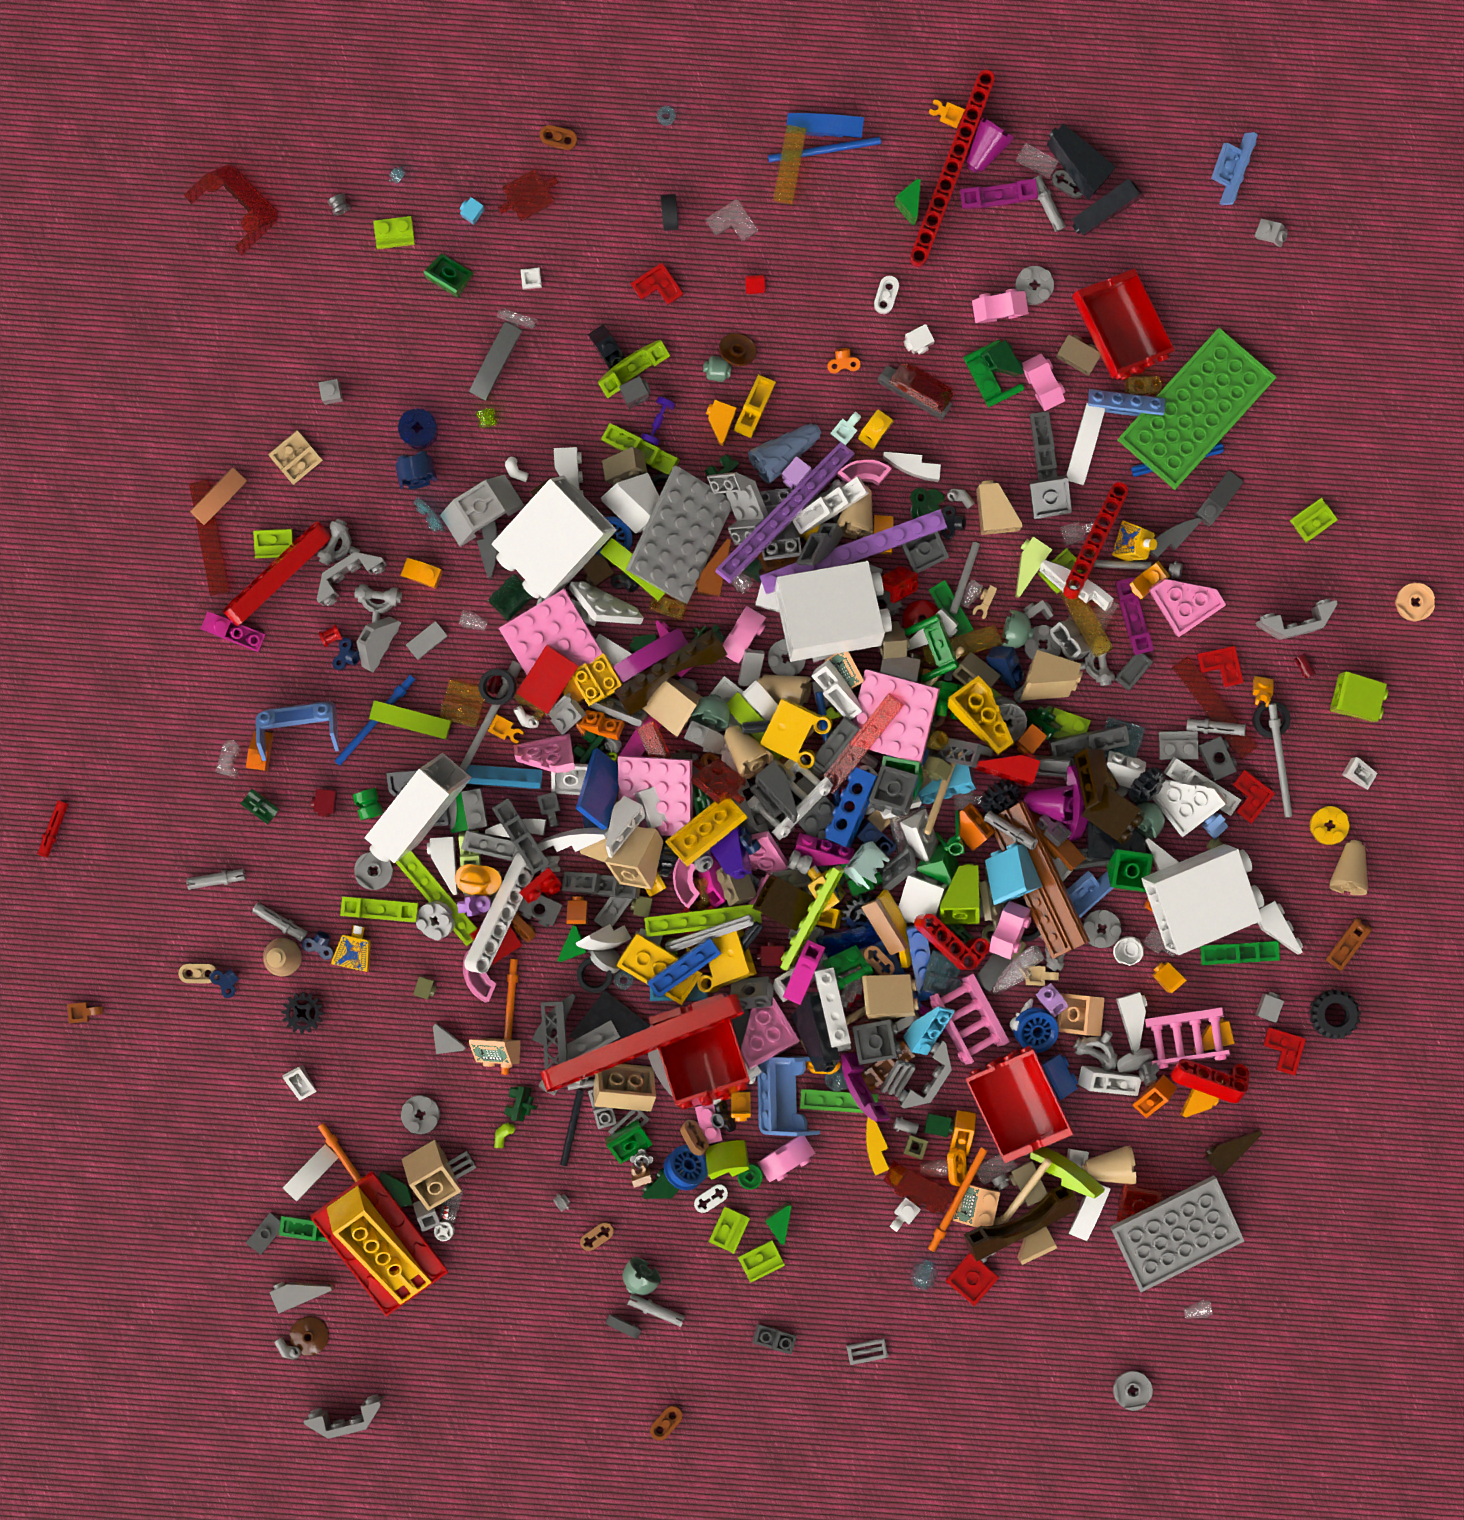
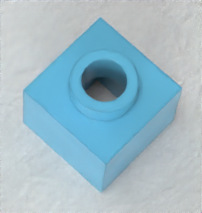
[460,197,485,225]

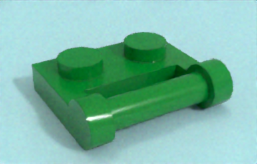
[822,945,873,990]

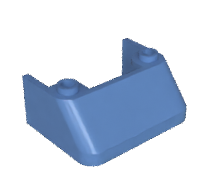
[256,701,339,761]
[757,1056,820,1136]

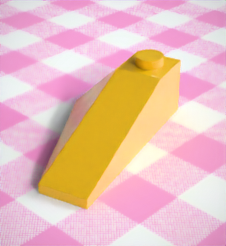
[948,675,1014,755]

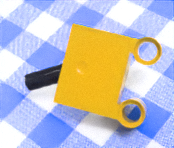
[742,697,832,769]
[686,921,764,993]

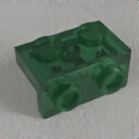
[488,574,533,621]

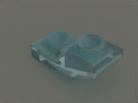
[413,497,445,533]

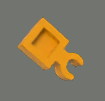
[929,100,965,128]
[1253,676,1273,707]
[488,714,524,744]

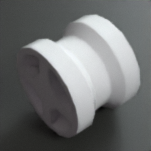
[434,1220,455,1241]

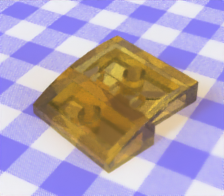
[439,678,484,728]

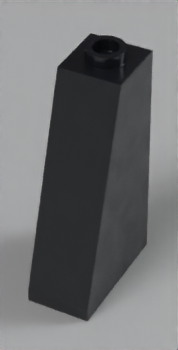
[1047,124,1116,200]
[1072,179,1144,236]
[791,992,840,1073]

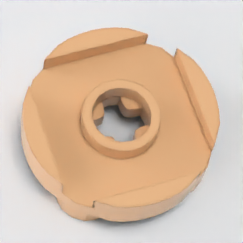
[1395,583,1435,622]

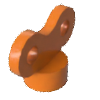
[827,348,860,373]

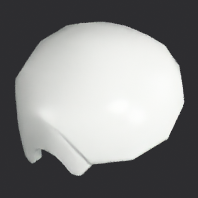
[1113,936,1144,966]

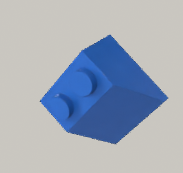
[1041,1054,1078,1100]

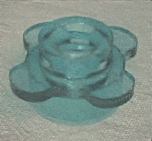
[389,166,406,184]

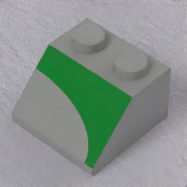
[448,788,489,834]

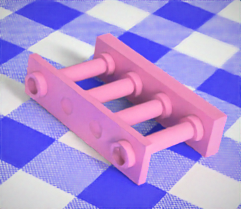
[930,974,1010,1065]
[1145,1008,1230,1069]

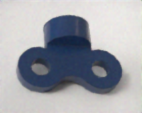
[332,638,360,670]
[740,827,762,855]
[302,931,334,960]
[209,968,240,998]

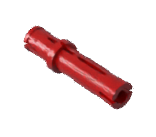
[37,800,69,858]

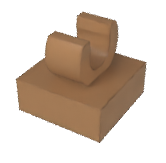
[631,1162,652,1188]

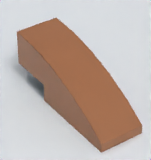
[190,468,247,525]

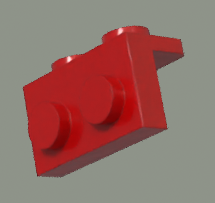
[881,566,918,603]

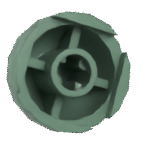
[1001,609,1034,648]
[691,694,730,729]
[1135,802,1165,839]
[622,1257,662,1295]

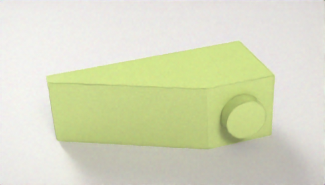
[1015,537,1052,598]

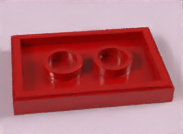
[516,645,579,714]

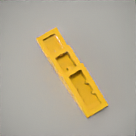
[876,889,912,968]

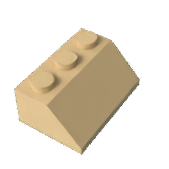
[593,1064,656,1111]

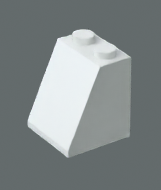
[601,473,659,533]
[898,865,949,928]

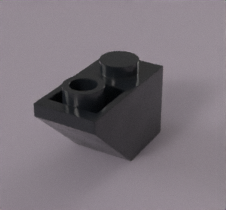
[587,324,625,370]

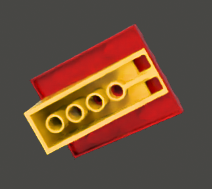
[310,1171,448,1317]

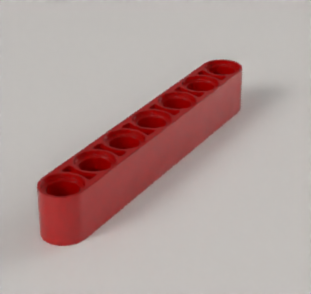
[1063,482,1128,599]
[223,521,332,626]

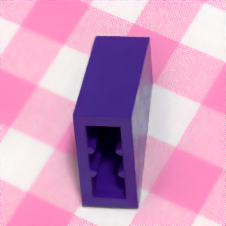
[710,826,752,879]

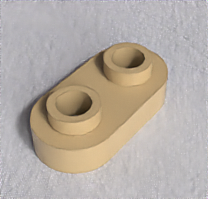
[178,964,218,983]

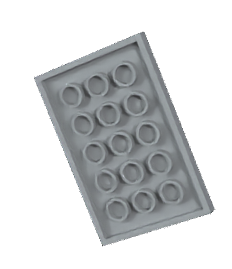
[626,466,731,604]
[1110,1176,1244,1292]

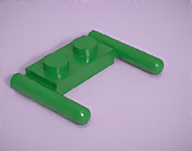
[963,340,1025,408]
[904,614,959,682]

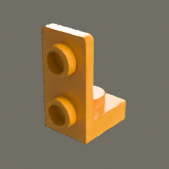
[1130,561,1170,599]
[731,1092,751,1121]

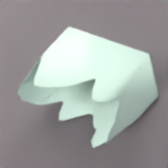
[844,841,890,889]

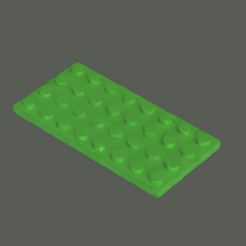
[1118,328,1277,490]

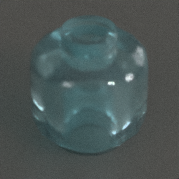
[825,1065,848,1092]
[910,1260,938,1290]

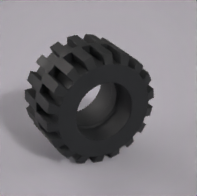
[1309,990,1361,1039]

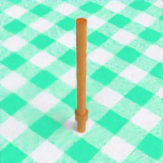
[501,959,519,1075]
[318,1123,362,1182]
[928,1147,988,1252]

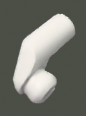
[505,457,529,482]
[513,706,539,728]

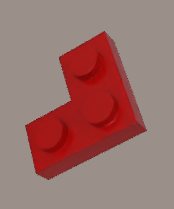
[630,263,683,305]
[1197,646,1244,688]
[1232,770,1275,824]
[519,867,562,904]
[1262,1027,1306,1075]

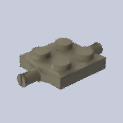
[979,868,1008,932]

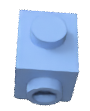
[1201,812,1228,839]

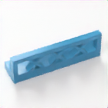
[466,765,543,789]

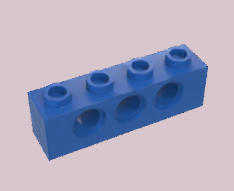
[825,767,878,848]

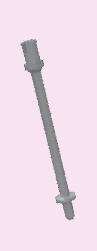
[460,661,522,772]

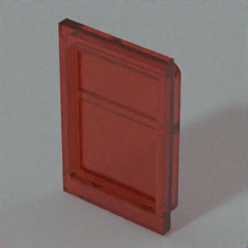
[889,363,954,414]

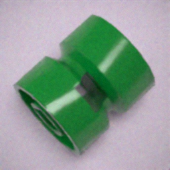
[352,788,384,821]
[737,1162,763,1190]

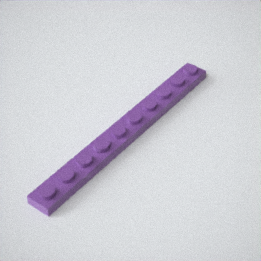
[716,442,855,584]
[760,509,947,595]

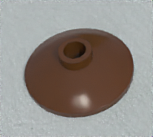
[719,333,757,366]
[290,1317,329,1356]

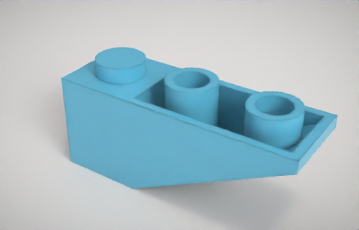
[918,764,976,804]
[903,1006,955,1055]

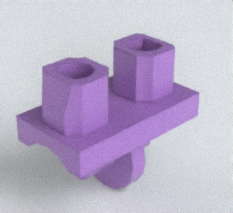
[457,895,492,917]

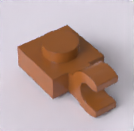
[67,1002,103,1023]

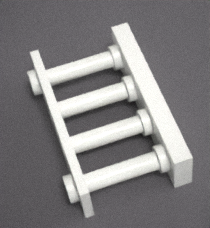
[747,755,833,841]
[815,968,851,1052]

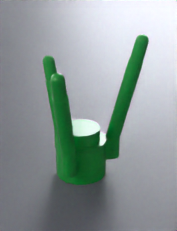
[935,810,965,856]

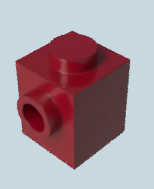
[311,789,338,817]
[757,942,784,966]

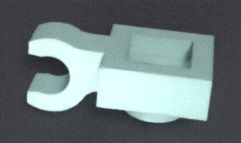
[831,412,861,446]

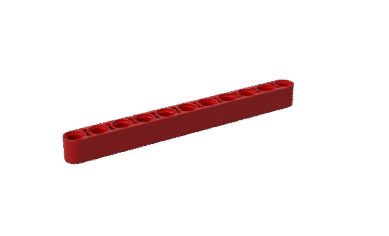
[910,70,995,267]
[540,994,744,1092]

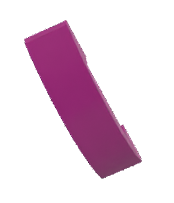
[960,179,1038,209]
[1115,577,1154,655]
[613,628,688,683]
[1066,764,1088,842]
[841,1053,890,1122]

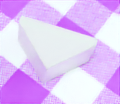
[1342,757,1378,790]
[282,1065,317,1101]

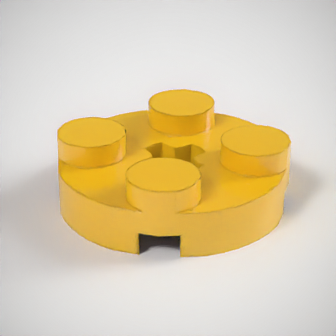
[1310,806,1349,845]

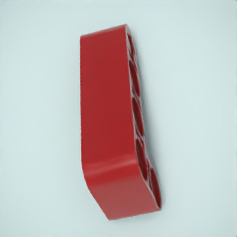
[914,914,990,970]
[1171,1059,1250,1103]

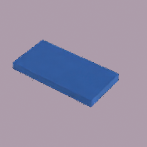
[575,748,619,830]

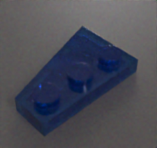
[816,924,881,958]

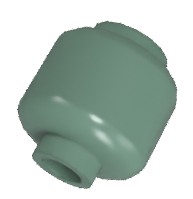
[703,355,732,382]

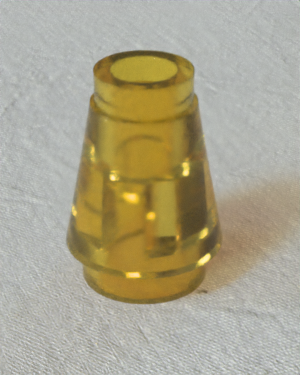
[926,731,948,750]

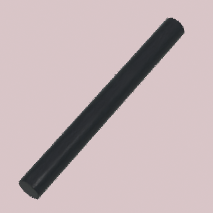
[560,1089,584,1166]

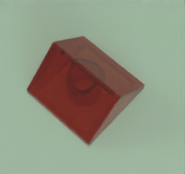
[1116,1184,1162,1222]

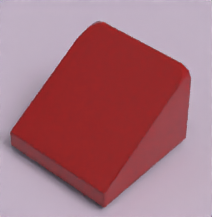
[745,275,765,294]

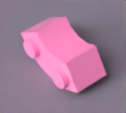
[972,289,1029,323]
[1022,354,1065,411]
[837,460,892,486]
[722,606,766,664]
[673,858,700,909]
[989,901,1032,959]
[463,951,496,1003]
[757,1136,815,1182]

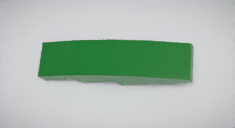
[1200,941,1280,965]
[279,1216,328,1242]

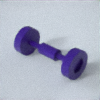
[641,397,676,446]

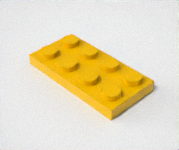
[665,793,747,866]
[616,932,702,1005]

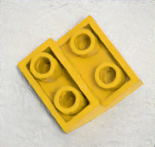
[572,653,623,706]

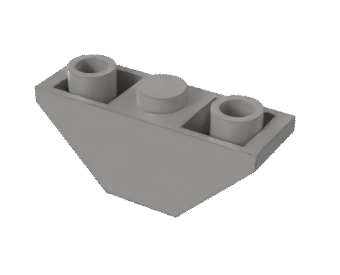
[357,617,401,672]

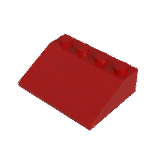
[972,753,1040,786]

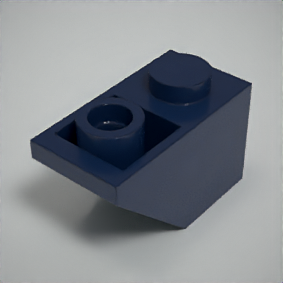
[986,646,1024,689]
[856,818,897,857]

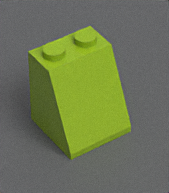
[1330,672,1388,722]
[940,864,979,925]

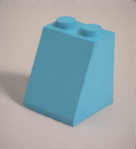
[985,843,1043,905]

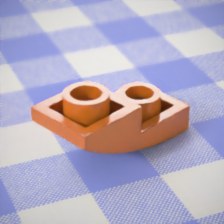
[580,710,624,740]

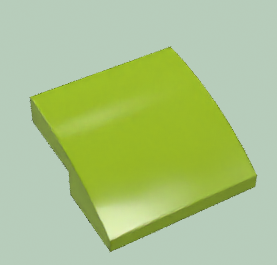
[705,1140,749,1180]

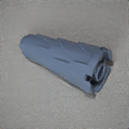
[748,423,821,484]

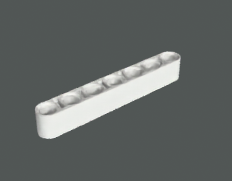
[465,852,534,973]

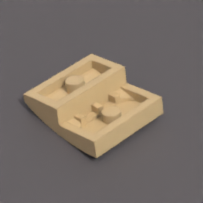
[268,430,323,485]

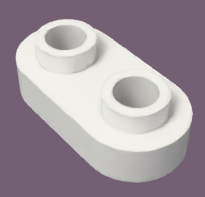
[874,276,899,314]

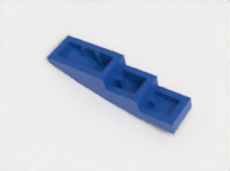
[786,113,864,138]

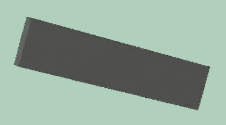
[1048,725,1130,757]

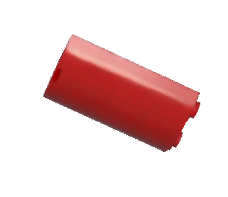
[1072,268,1175,381]
[648,993,750,1110]
[965,1045,1074,1163]

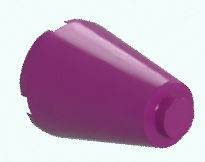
[966,118,1014,173]
[1024,785,1073,824]

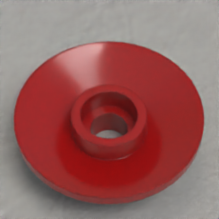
[903,600,939,636]

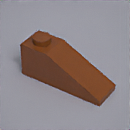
[695,539,731,597]

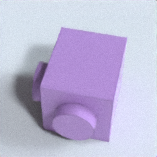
[782,456,812,489]
[1036,983,1069,1018]

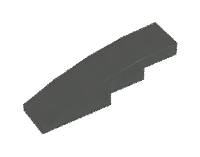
[469,321,523,401]
[1030,411,1057,480]
[492,798,549,874]
[561,872,640,899]

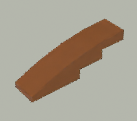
[1029,810,1086,871]
[842,1040,917,1092]

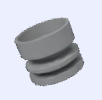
[994,696,1027,741]

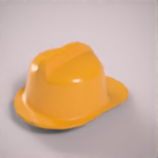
[455,864,502,895]

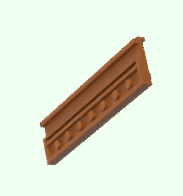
[990,802,1090,959]

